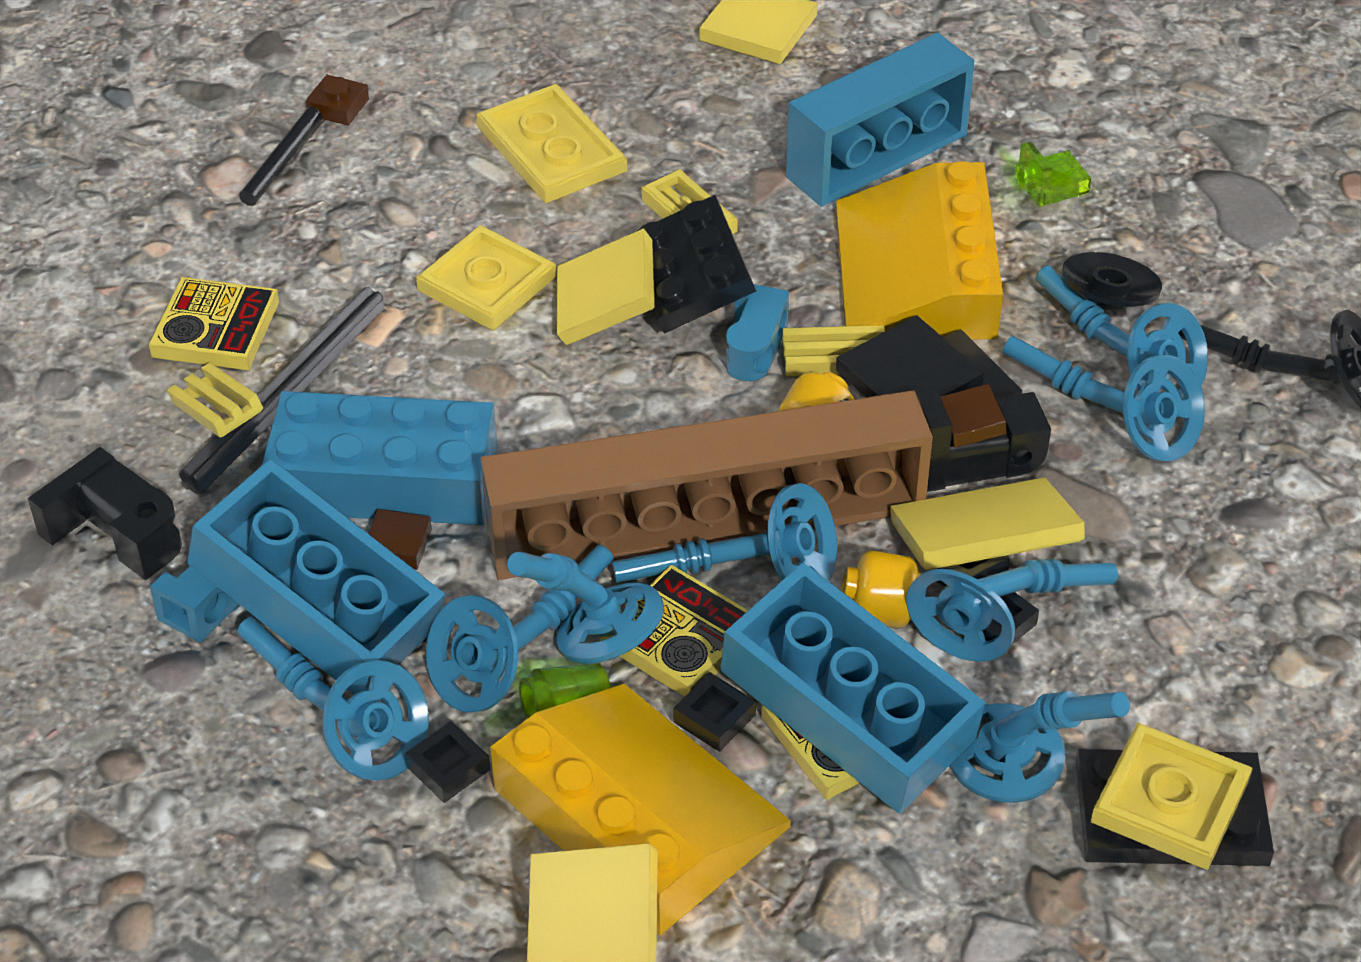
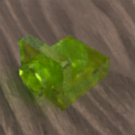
[1015,141,1092,207]

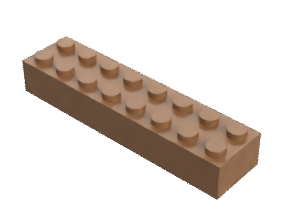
[480,390,933,580]

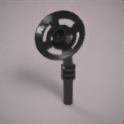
[1178,310,1361,408]

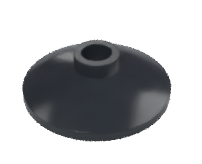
[1062,252,1162,310]

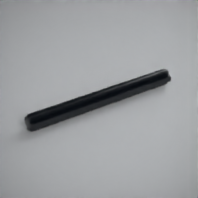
[179,287,384,494]

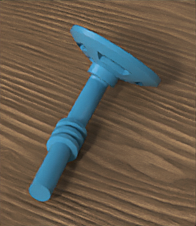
[1035,265,1208,400]
[1003,335,1205,461]
[611,483,837,583]
[426,544,614,712]
[507,552,664,664]
[906,559,1118,662]
[237,617,429,780]
[949,691,1130,803]

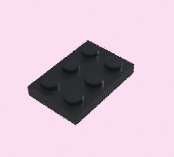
[629,195,756,334]
[1076,749,1274,866]

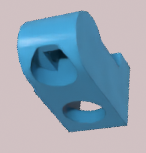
[726,284,789,382]
[150,566,239,643]

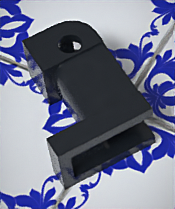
[915,388,1051,492]
[27,447,182,581]

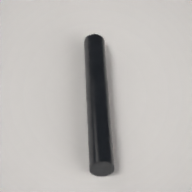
[239,107,322,206]

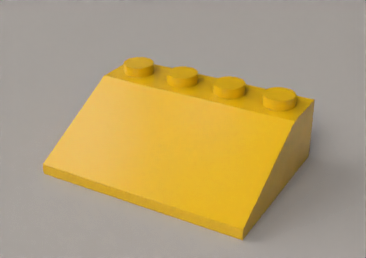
[836,161,1003,340]
[490,684,791,936]

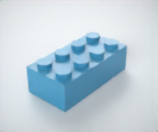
[786,32,975,207]
[262,391,498,525]
[187,459,446,695]
[720,562,986,814]

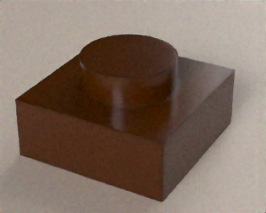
[305,74,369,126]

